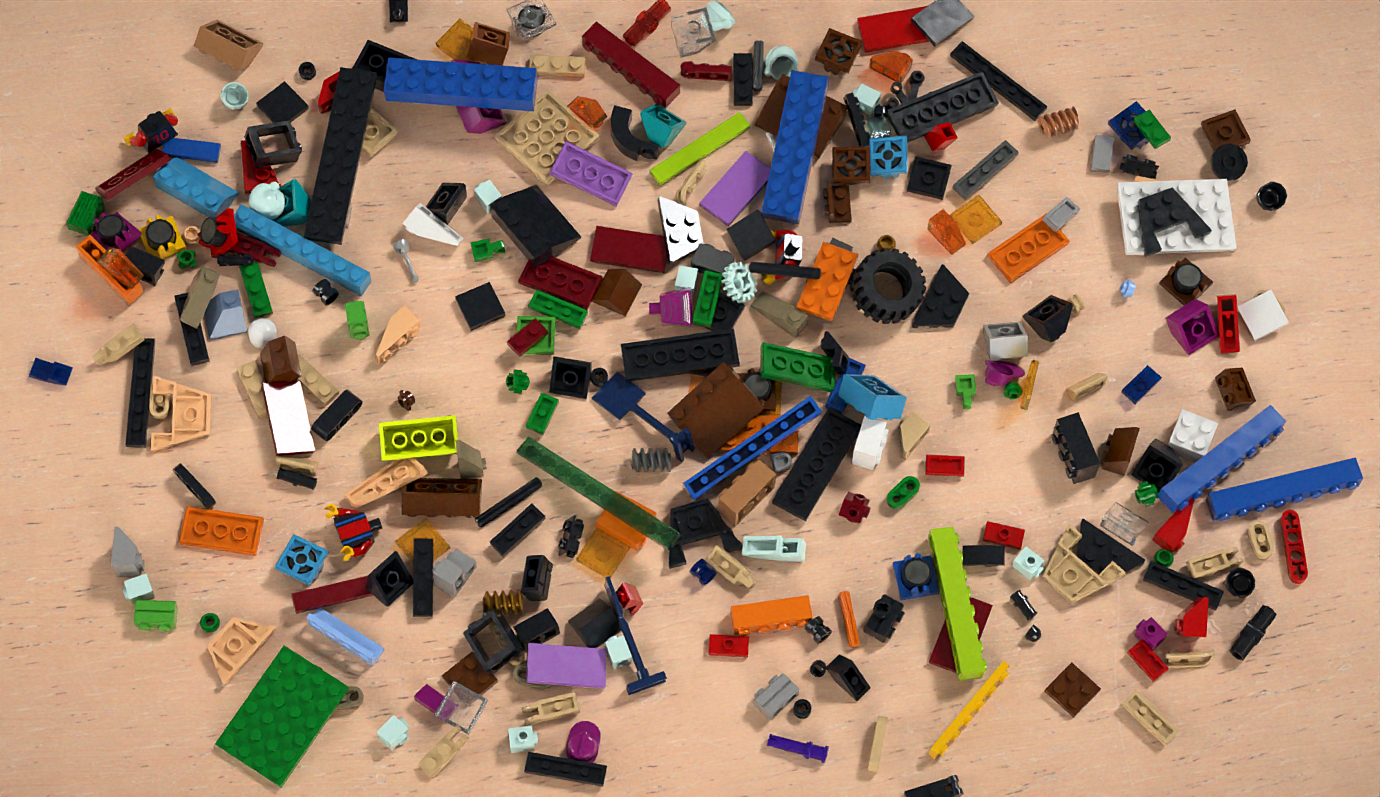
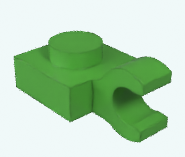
[955,374,976,409]

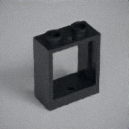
[244,120,302,168]
[463,610,524,673]

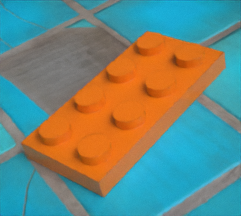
[797,242,859,321]
[721,415,799,455]

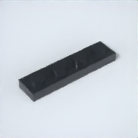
[174,292,210,366]
[413,538,433,617]
[1143,561,1224,610]
[524,752,607,787]

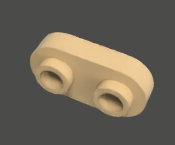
[149,385,170,419]
[1248,520,1274,559]

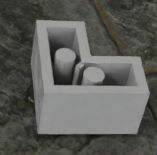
[432,548,477,598]

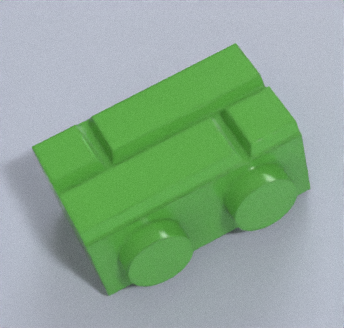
[345,301,370,340]
[134,600,178,632]

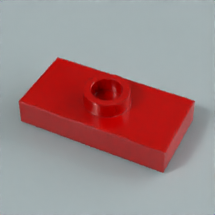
[925,455,965,477]
[983,521,1025,550]
[709,634,749,657]
[1127,639,1169,682]

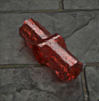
[623,0,671,46]

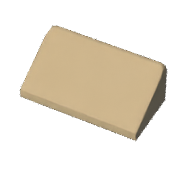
[1066,373,1108,400]
[276,455,319,475]

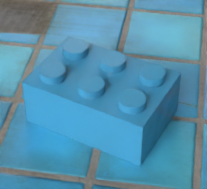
[838,374,907,421]

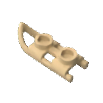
[677,159,707,205]
[1165,649,1215,668]

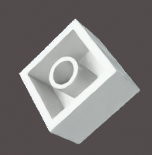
[1168,409,1218,462]
[852,416,889,471]

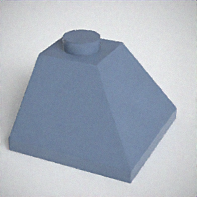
[204,289,247,340]

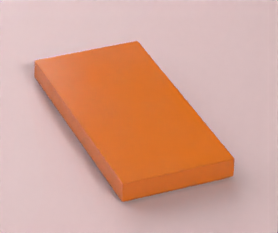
[987,213,1070,283]
[179,506,264,556]

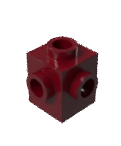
[839,491,871,523]

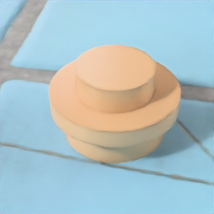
[183,226,201,244]

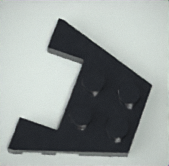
[1137,187,1212,257]
[669,498,743,569]

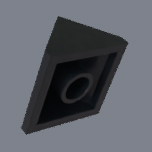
[426,182,467,225]
[549,356,592,399]
[366,551,413,606]
[568,599,621,648]

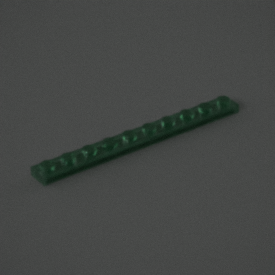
[517,436,680,551]

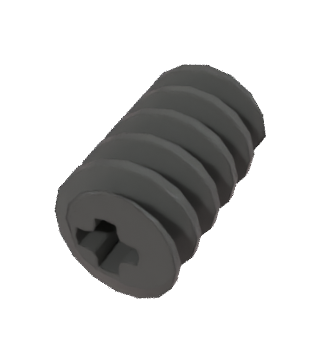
[632,448,671,472]

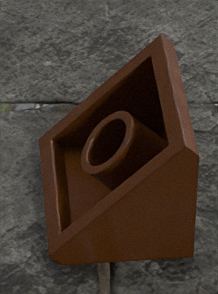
[592,269,642,317]

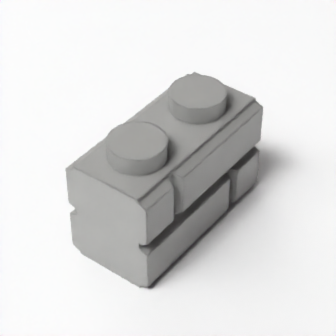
[754,673,799,720]

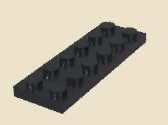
[886,72,999,143]
[621,329,740,382]
[772,408,862,522]

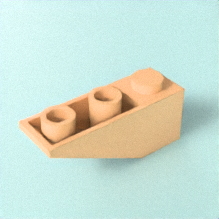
[376,305,421,364]

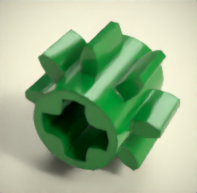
[506,369,530,394]
[1135,481,1158,507]

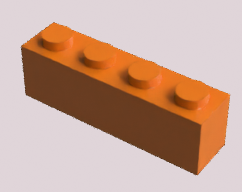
[76,235,143,305]
[730,595,813,636]

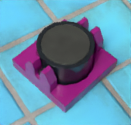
[90,212,142,258]

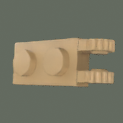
[1186,547,1243,580]
[521,692,580,725]
[418,726,469,778]

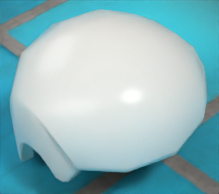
[248,318,278,349]

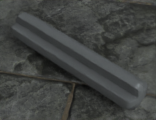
[752,40,764,91]

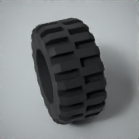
[850,248,926,324]

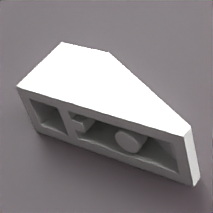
[402,203,464,246]

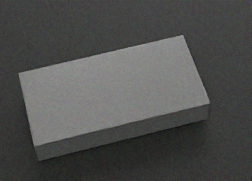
[1091,135,1114,173]
[1042,197,1080,232]

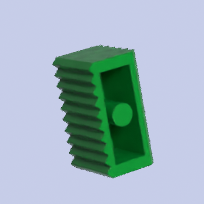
[66,191,105,236]

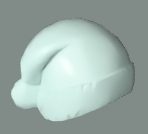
[702,0,736,32]
[763,45,798,80]
[249,182,285,220]

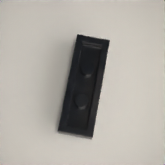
[733,53,753,106]
[843,92,871,147]
[490,503,546,557]

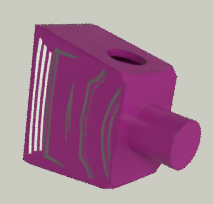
[649,287,693,326]

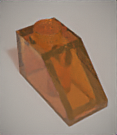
[869,51,913,84]
[567,96,608,129]
[927,209,966,255]
[97,247,144,289]

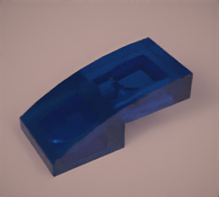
[29,358,73,386]

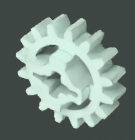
[721,262,758,303]

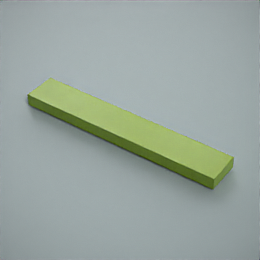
[649,112,750,186]

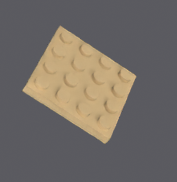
[495,89,600,186]

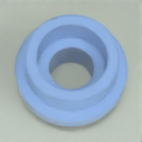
[1120,279,1136,298]

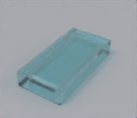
[867,116,890,138]

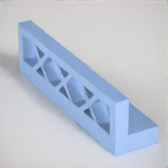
[306,608,384,666]

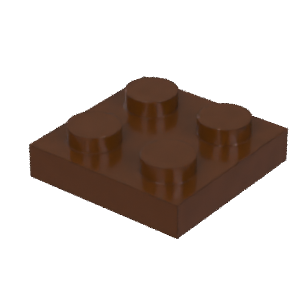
[1201,109,1251,151]
[442,651,498,706]
[1045,662,1101,718]

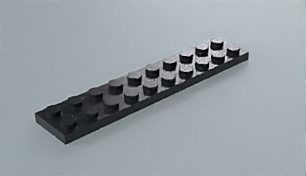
[304,67,378,245]

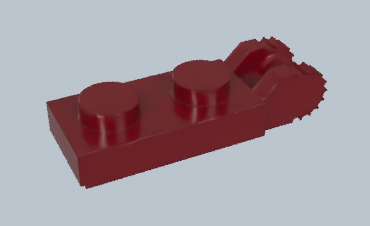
[680,61,732,81]
[228,233,281,267]

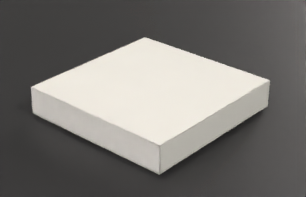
[1237,290,1289,341]

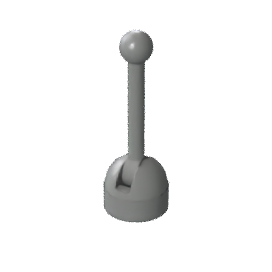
[393,239,419,283]

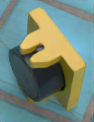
[138,215,187,259]

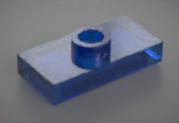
[1121,365,1162,405]

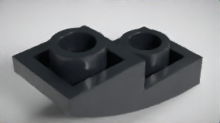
[963,545,1005,567]

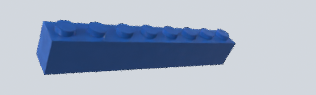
[683,396,822,501]
[1157,405,1286,513]
[1206,457,1363,521]

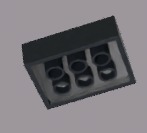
[490,185,581,268]

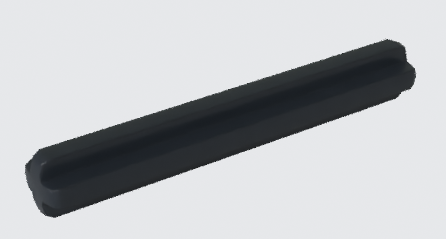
[749,262,821,279]
[475,477,542,527]

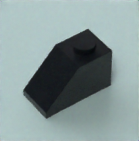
[825,654,871,701]

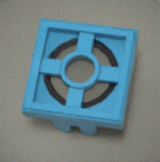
[869,136,908,179]
[275,534,329,586]

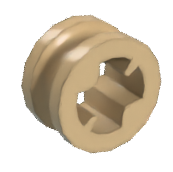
[1067,294,1085,313]

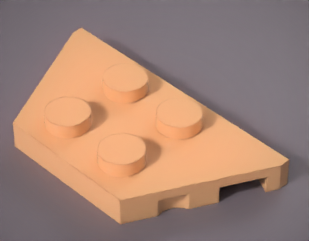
[207,617,276,686]

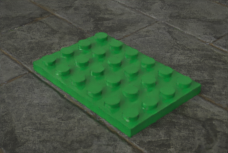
[215,645,350,788]

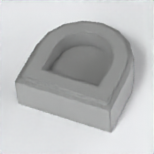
[770,452,792,474]

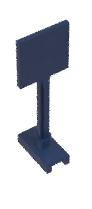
[592,372,695,462]
[604,577,667,695]

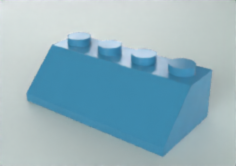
[153,157,239,217]

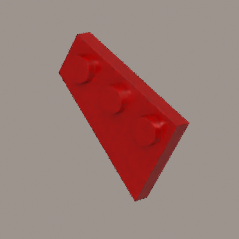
[240,140,281,194]

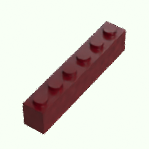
[582,21,680,108]

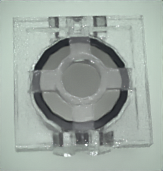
[507,0,556,40]

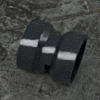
[312,279,339,305]
[805,616,832,644]

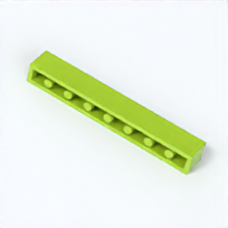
[928,527,987,681]

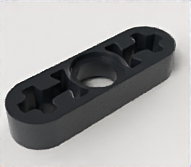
[172,463,216,509]

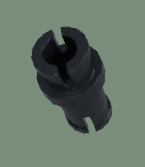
[1010,590,1038,620]

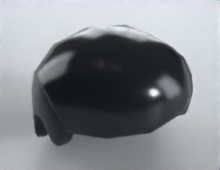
[1256,182,1287,211]
[1225,567,1255,598]

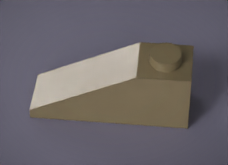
[180,266,220,329]
[750,292,808,338]
[455,440,487,479]

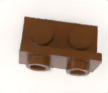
[823,182,852,223]
[1215,367,1256,411]

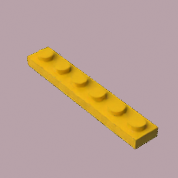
[929,660,1010,759]

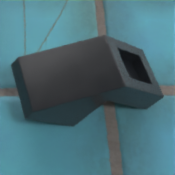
[821,331,849,374]

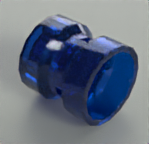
[689,558,717,586]

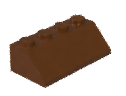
[402,478,482,518]

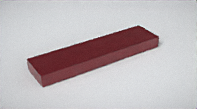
[291,576,372,614]

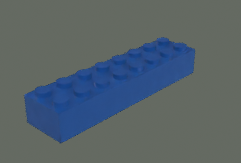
[384,58,538,112]
[761,70,829,224]

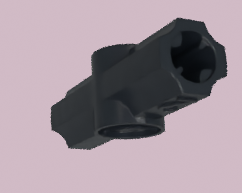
[1229,605,1277,661]

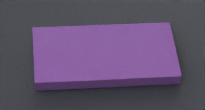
[550,141,633,207]
[699,151,771,227]
[526,643,606,689]

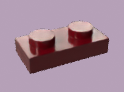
[507,318,548,357]

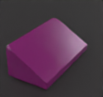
[414,684,458,722]

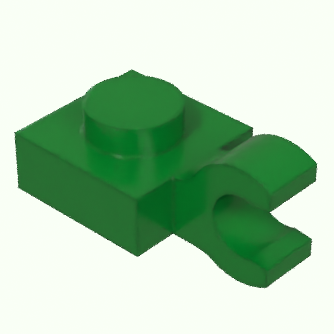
[471,238,505,262]

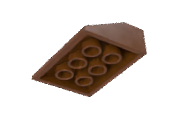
[755,74,848,158]
[667,362,766,459]

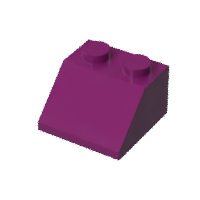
[1165,299,1219,355]

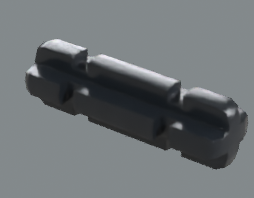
[217,254,254,266]

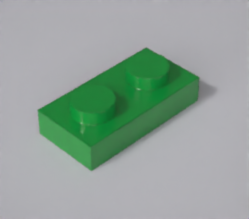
[1133,109,1171,149]
[526,393,559,435]

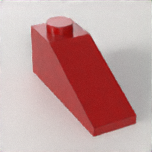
[1217,294,1240,353]
[1153,498,1194,553]

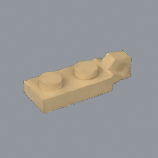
[92,323,144,366]
[705,545,757,589]

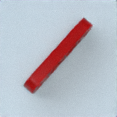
[1280,510,1308,584]

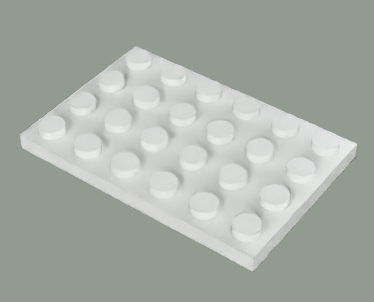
[1116,179,1237,255]

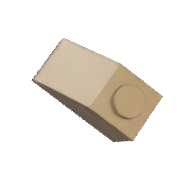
[899,412,930,460]

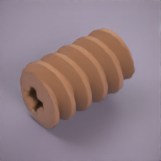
[1038,106,1079,138]

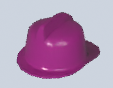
[985,360,1025,386]
[566,721,601,763]

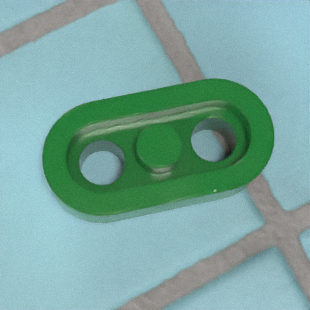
[887,476,920,509]

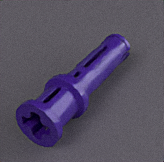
[767,734,829,764]

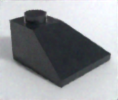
[1023,295,1073,342]
[1131,438,1183,493]

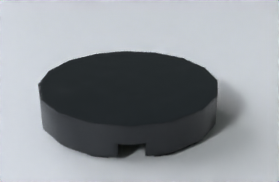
[1210,143,1248,181]

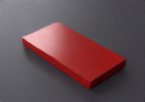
[857,6,929,53]

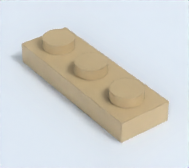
[529,55,586,77]
[297,354,339,406]
[236,361,267,419]
[1121,690,1179,746]

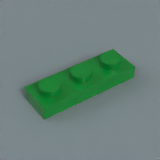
[239,261,273,319]
[692,270,723,328]
[528,290,588,329]

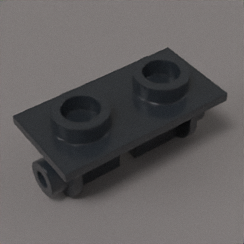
[389,0,408,22]
[1119,154,1159,179]
[558,515,584,558]

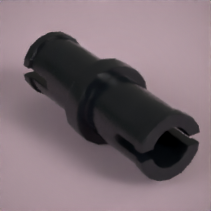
[277,467,318,490]

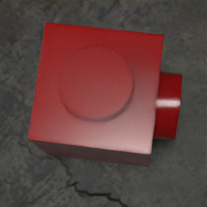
[924,122,958,152]

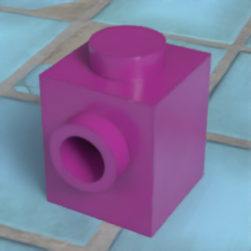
[1134,617,1168,650]

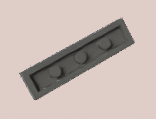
[952,140,1019,201]

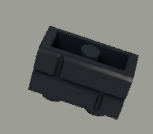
[521,555,553,601]
[864,594,905,643]

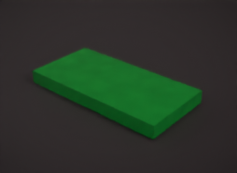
[760,342,835,392]

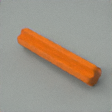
[839,591,860,648]

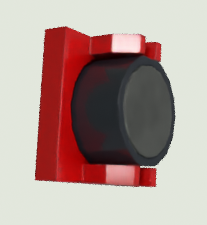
[198,208,238,258]

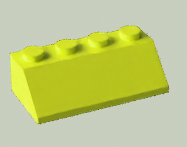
[379,415,459,461]

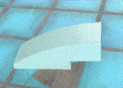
[742,536,806,562]

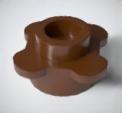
[397,390,415,411]

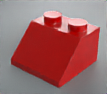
[1174,597,1209,637]

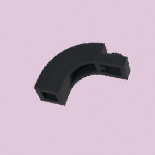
[611,105,659,161]

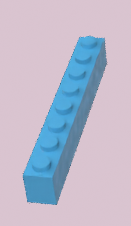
[234,204,371,297]

